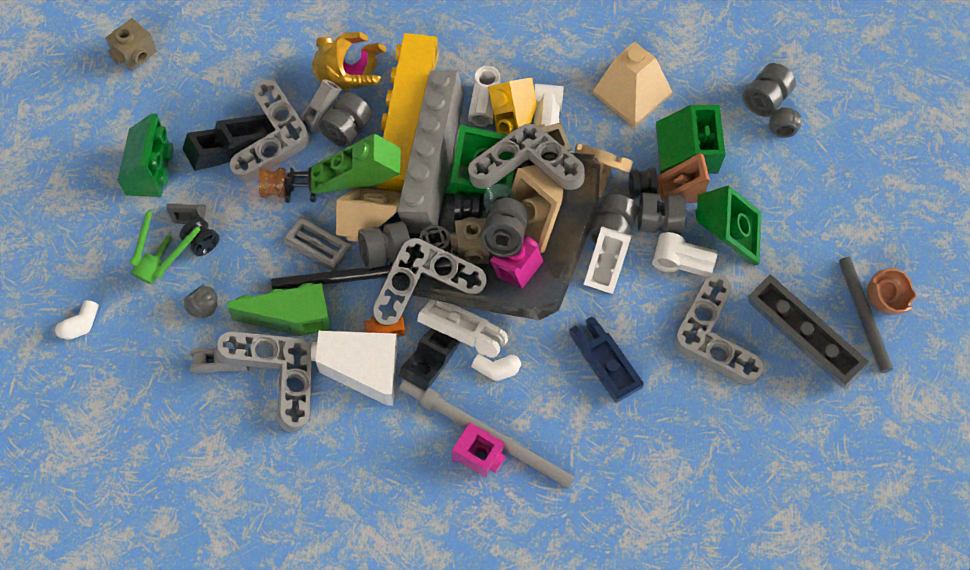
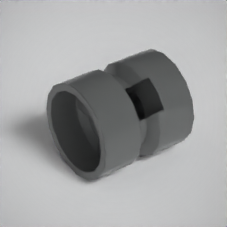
[742,63,796,117]
[318,92,372,147]
[589,193,639,244]
[638,193,686,235]
[482,198,528,257]
[358,221,412,269]

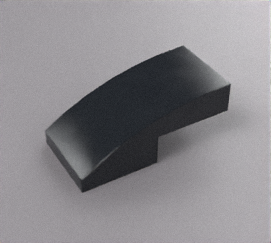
[398,328,460,391]

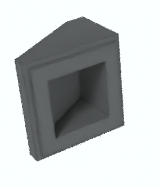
[166,203,206,224]

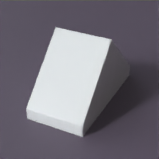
[584,227,631,294]

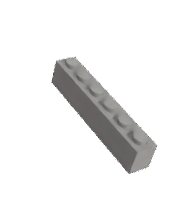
[397,70,465,233]

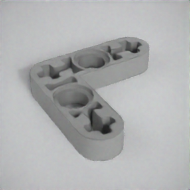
[230,79,310,182]
[468,123,585,190]
[372,238,487,325]
[674,275,764,385]
[215,332,312,432]

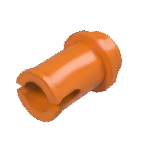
[364,316,405,336]

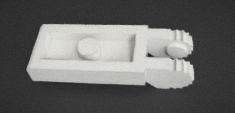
[417,296,509,358]

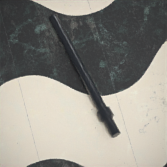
[271,258,452,290]

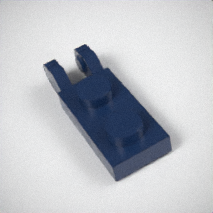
[569,317,644,403]

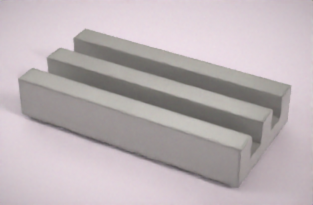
[283,217,352,271]

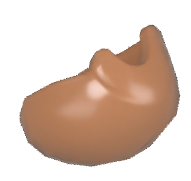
[867,268,917,315]

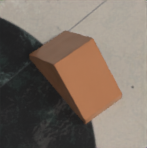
[657,153,710,204]

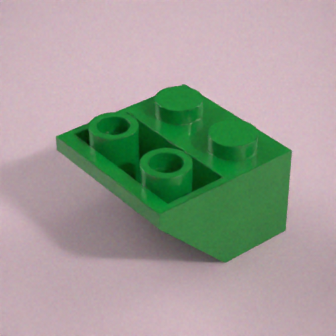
[656,105,726,174]
[117,113,174,197]

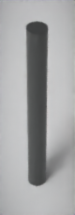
[839,257,893,373]

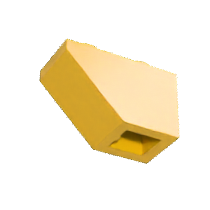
[488,78,537,139]

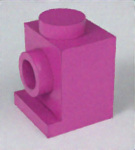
[490,236,543,289]
[452,422,506,478]

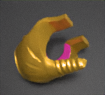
[312,32,386,91]

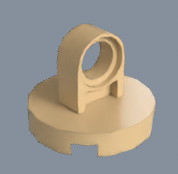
[573,143,633,198]

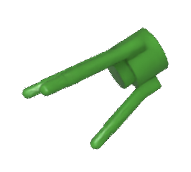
[129,210,200,285]

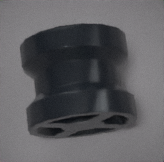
[629,168,658,198]
[454,192,480,222]
[179,217,220,256]

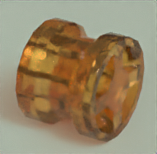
[258,168,287,198]

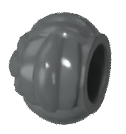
[769,107,802,138]
[184,284,218,318]

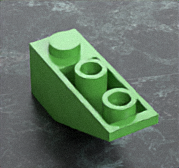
[311,133,401,194]
[227,283,331,336]

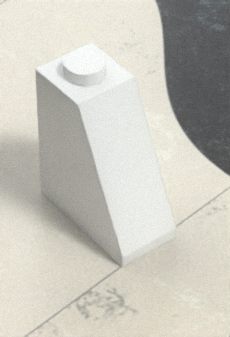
[311,331,398,406]

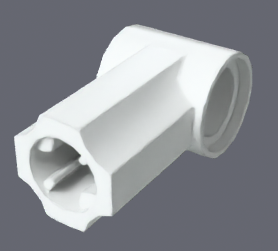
[468,66,500,127]
[534,84,564,126]
[652,232,717,277]

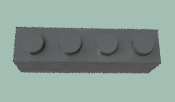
[748,274,869,390]

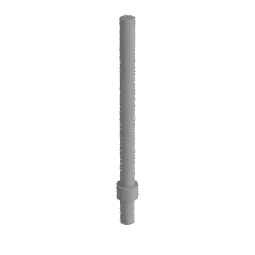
[399,379,575,489]

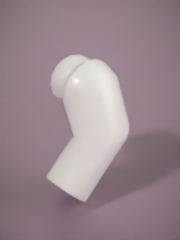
[471,354,521,381]

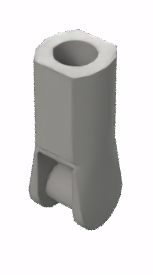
[300,79,341,134]
[189,348,249,374]

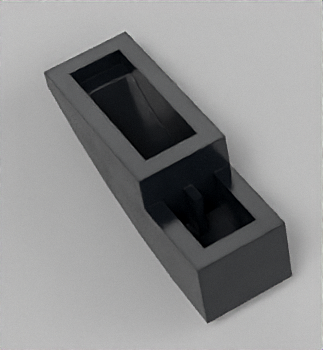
[182,114,275,171]

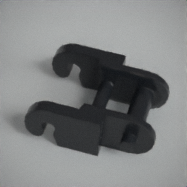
[285,167,316,203]

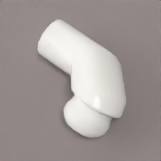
[55,300,99,340]

